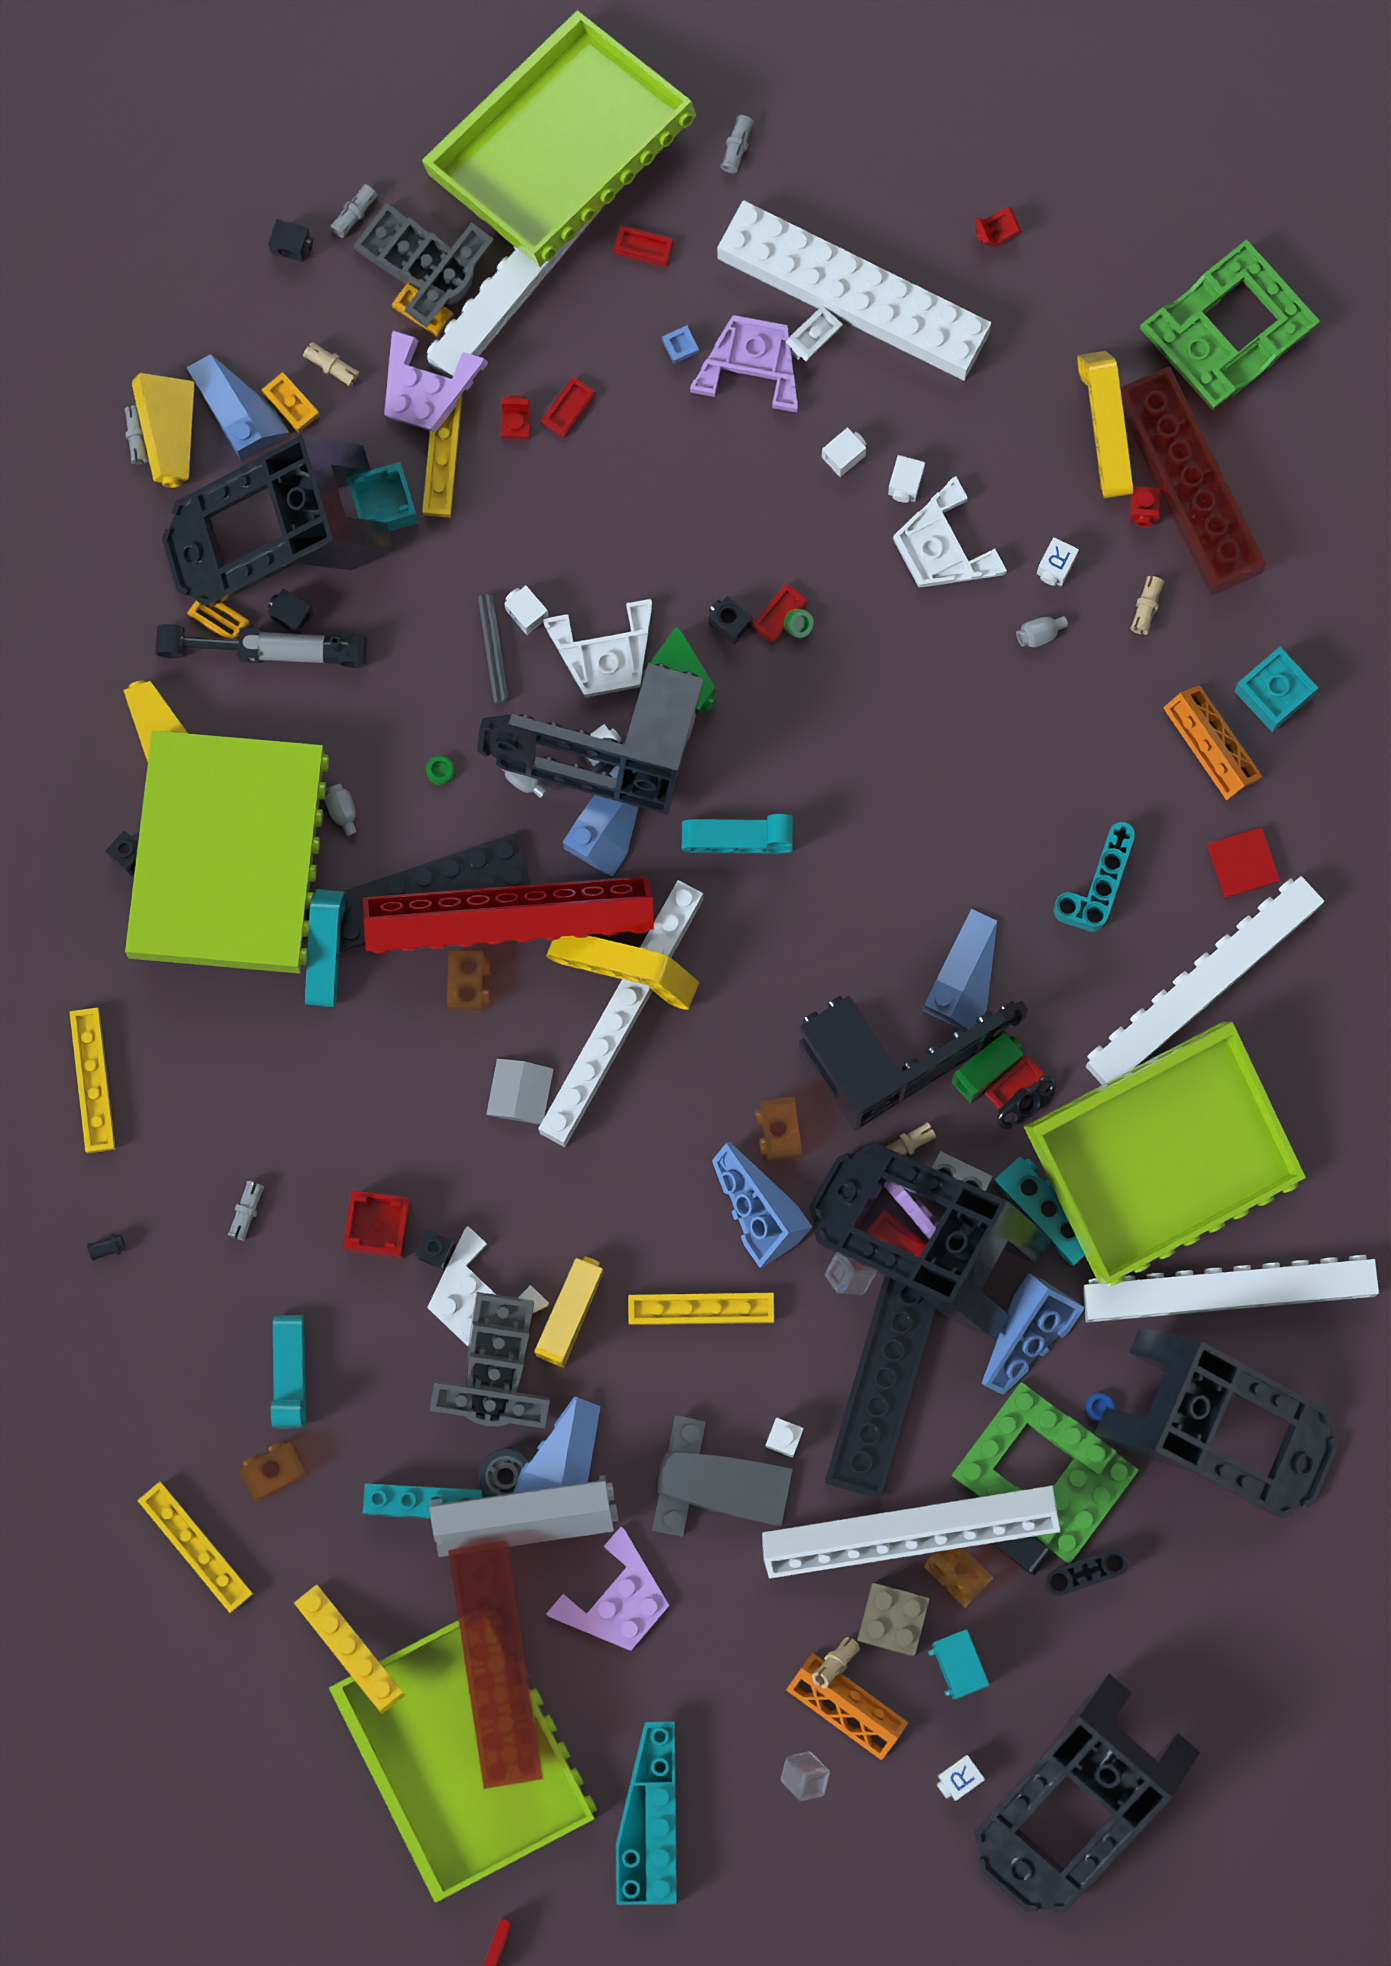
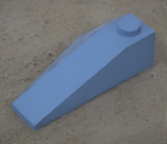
[187,354,290,461]
[563,766,638,878]
[923,909,997,1030]
[712,1142,812,1268]
[982,1273,1085,1395]

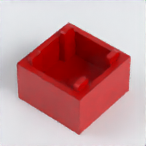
[343,1190,412,1259]

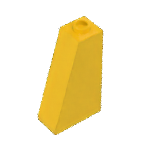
[132,373,194,488]
[123,680,188,762]
[534,1256,604,1368]

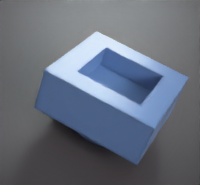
[662,325,699,364]

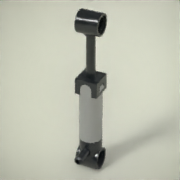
[155,624,368,668]

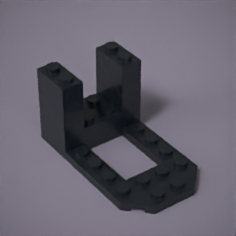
[162,434,394,607]
[477,663,704,815]
[799,995,1028,1131]
[809,1142,1052,1341]
[1094,1327,1338,1518]
[974,1673,1200,1912]

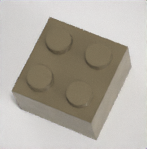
[857,1583,930,1657]

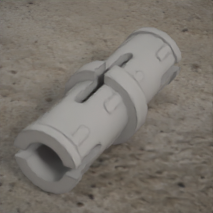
[721,115,754,173]
[330,184,378,238]
[125,405,149,464]
[227,1181,265,1241]

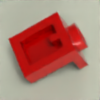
[501,395,531,440]
[1129,486,1160,527]

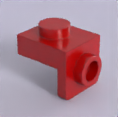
[974,206,1022,248]

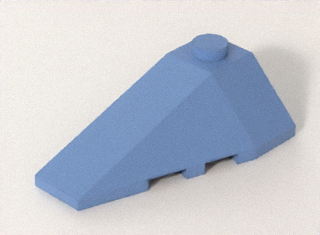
[513,1397,601,1493]

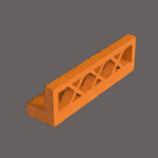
[1163,685,1263,800]
[786,1653,908,1760]

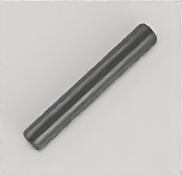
[478,594,509,703]

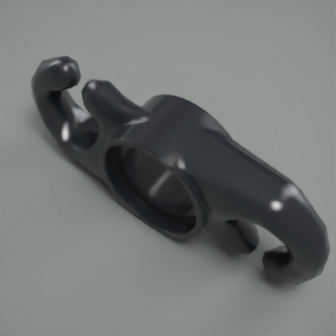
[997,1075,1056,1129]

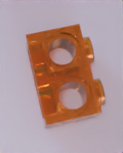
[447,950,490,1012]
[924,1547,993,1608]

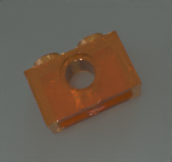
[755,1097,802,1162]
[238,1440,309,1502]

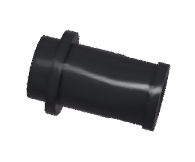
[87,1233,126,1261]

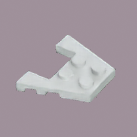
[893,477,1007,588]
[543,599,652,698]
[427,1226,549,1346]

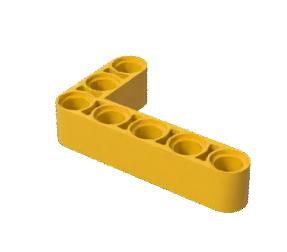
[1077,351,1133,498]
[546,936,699,1010]

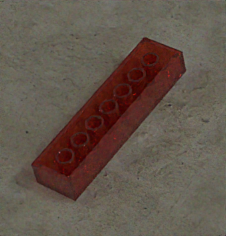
[1120,366,1266,596]
[448,1541,545,1789]

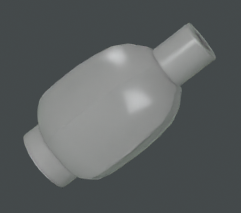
[1016,616,1068,648]
[502,769,549,799]
[325,784,357,836]

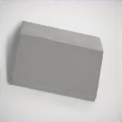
[486,1059,554,1125]

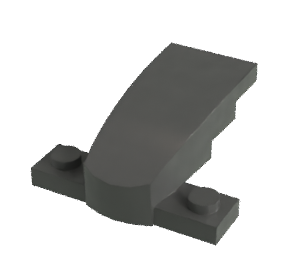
[353,203,494,328]
[429,1292,550,1428]
[652,1416,792,1537]

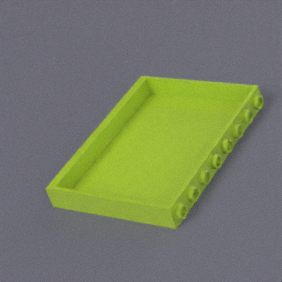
[422,10,696,267]
[125,731,329,974]
[1024,1022,1306,1286]
[329,1606,598,1903]

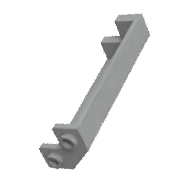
[429,1475,618,1557]

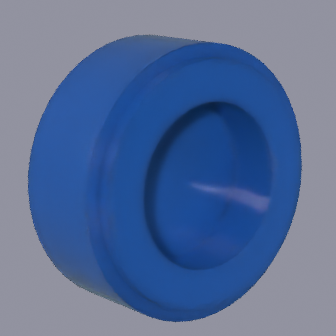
[1085,1393,1115,1423]

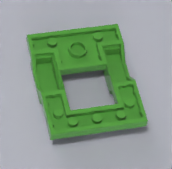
[1140,240,1320,410]
[951,1382,1139,1564]

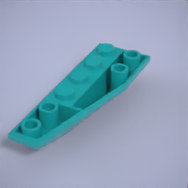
[616,1722,677,1905]

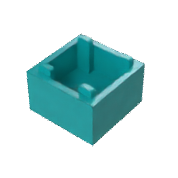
[347,462,419,532]
[1234,647,1318,732]
[928,1629,989,1699]

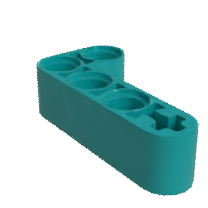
[681,814,793,853]
[1053,822,1135,932]
[305,889,346,1007]
[271,1315,306,1429]

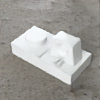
[786,306,843,361]

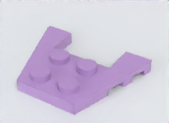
[690,315,798,413]
[384,331,488,432]
[884,1181,938,1240]
[546,1527,669,1651]

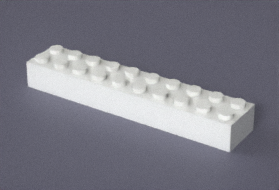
[717,200,991,381]

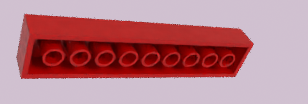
[362,876,654,953]

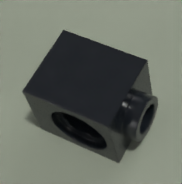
[268,219,313,262]
[267,589,314,634]
[708,595,753,645]
[105,830,138,876]
[415,1229,455,1270]

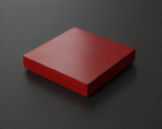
[1207,827,1280,899]

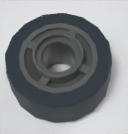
[478,1448,530,1497]

